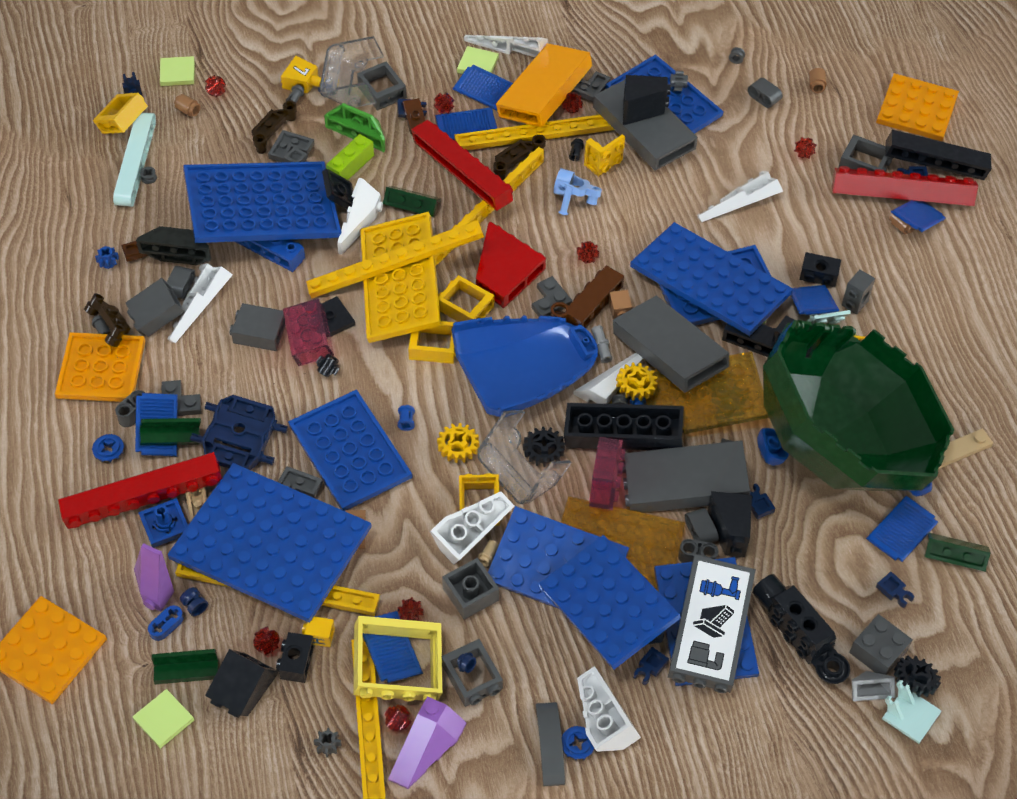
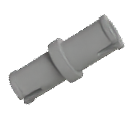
[591,325,612,363]

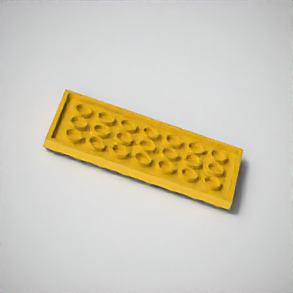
[360,212,441,343]

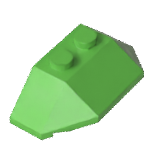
[324,103,386,152]

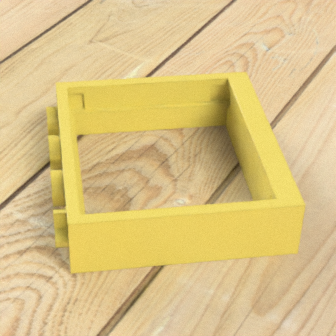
[353,616,443,702]

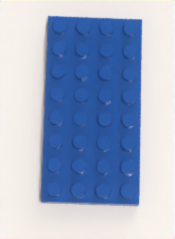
[630,222,793,336]

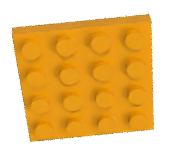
[876,73,959,142]
[55,332,145,402]
[0,596,107,705]

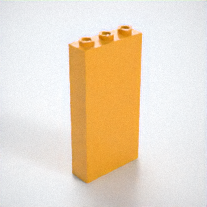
[496,43,593,127]

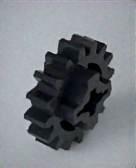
[523,426,565,467]
[894,655,941,697]

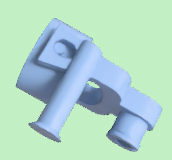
[553,168,602,215]

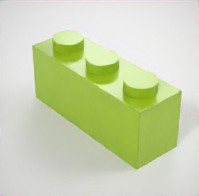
[326,134,374,180]

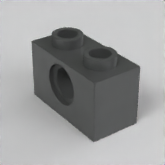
[842,269,876,314]

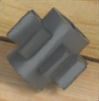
[670,71,688,91]
[314,728,342,757]

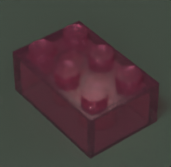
[283,298,334,366]
[589,437,626,510]

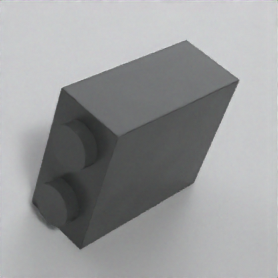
[126,278,184,337]
[230,303,287,351]

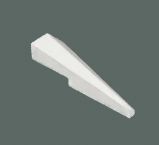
[464,35,548,57]
[697,171,783,222]
[167,263,233,343]
[573,353,646,404]

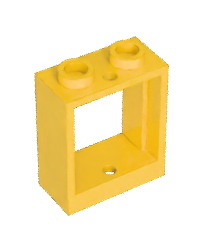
[93,93,148,134]
[438,275,494,322]
[408,321,456,364]
[459,473,500,526]

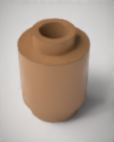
[809,68,827,93]
[174,94,200,116]
[889,214,915,234]

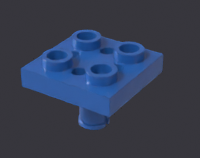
[138,498,188,548]

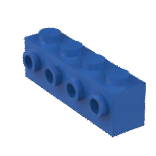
[236,240,305,272]

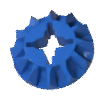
[92,434,124,463]
[562,726,594,761]

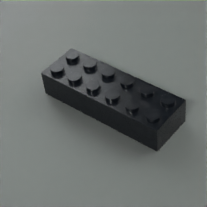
[564,403,685,451]

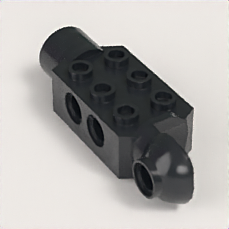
[752,574,850,684]

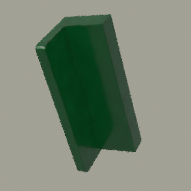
[383,186,441,217]
[139,418,201,446]
[924,533,991,572]
[151,649,219,685]

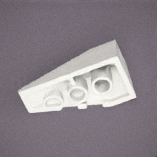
[337,178,383,255]
[430,492,514,565]
[577,666,641,752]

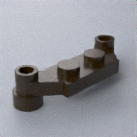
[251,101,297,154]
[493,135,546,180]
[84,293,131,347]

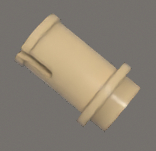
[478,540,499,567]

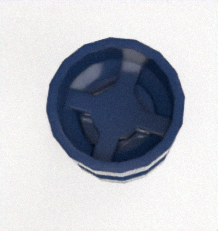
[180,587,209,617]

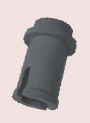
[286,85,304,103]
[92,315,111,334]

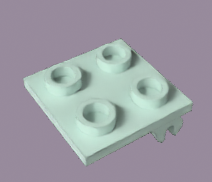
[806,310,851,325]
[882,680,941,744]

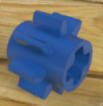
[95,246,119,269]

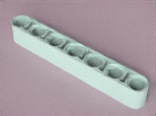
[113,112,156,207]

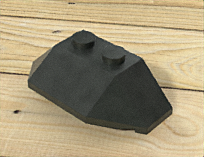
[136,226,211,265]

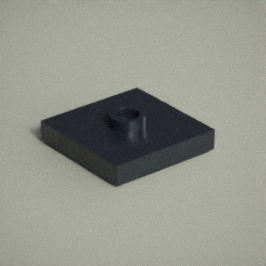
[322,168,354,210]
[305,296,355,340]

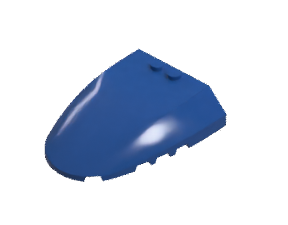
[452,315,598,417]

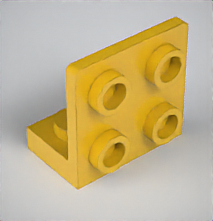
[584,134,625,176]

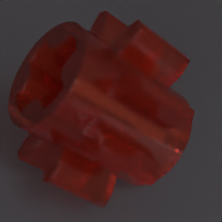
[205,75,226,97]
[434,92,455,114]
[562,92,583,113]
[794,137,817,159]
[577,241,599,264]
[398,597,424,621]
[253,627,280,655]
[384,704,412,732]

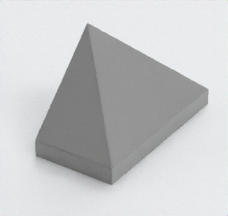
[852,671,895,701]

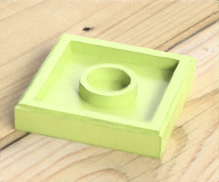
[457,46,499,74]
[160,56,195,86]
[133,689,194,749]

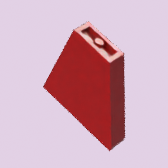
[476,221,546,308]

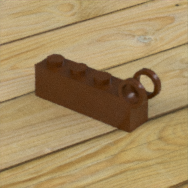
[550,265,624,328]

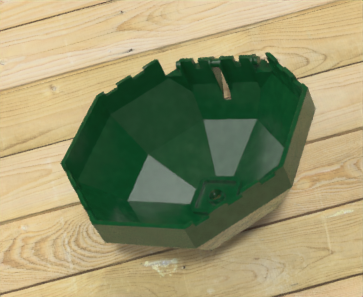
[763,320,954,491]

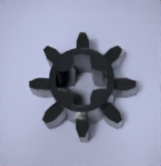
[316,354,340,377]

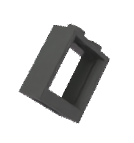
[357,61,407,111]
[838,134,893,172]
[441,639,503,707]

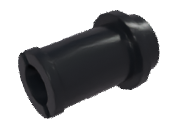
[569,138,584,161]

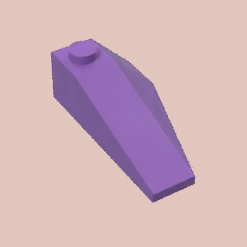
[134,543,174,611]
[388,696,466,789]

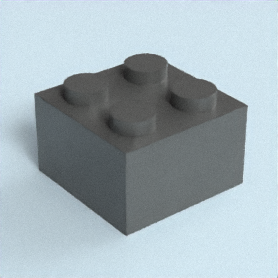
[442,558,499,619]
[849,614,913,675]

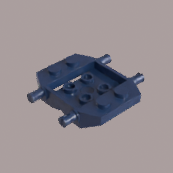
[190,395,288,470]

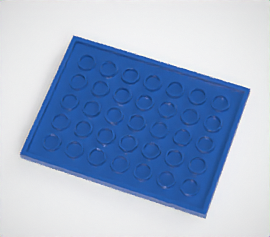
[183,161,342,243]
[167,463,372,623]

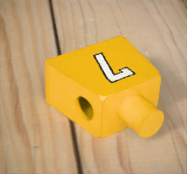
[281,56,324,93]

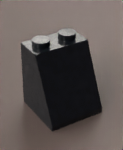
[623,75,671,125]
[707,491,752,558]
[205,649,279,718]

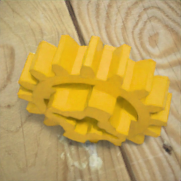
[616,362,658,401]
[437,423,479,463]

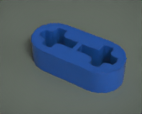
[148,605,184,641]

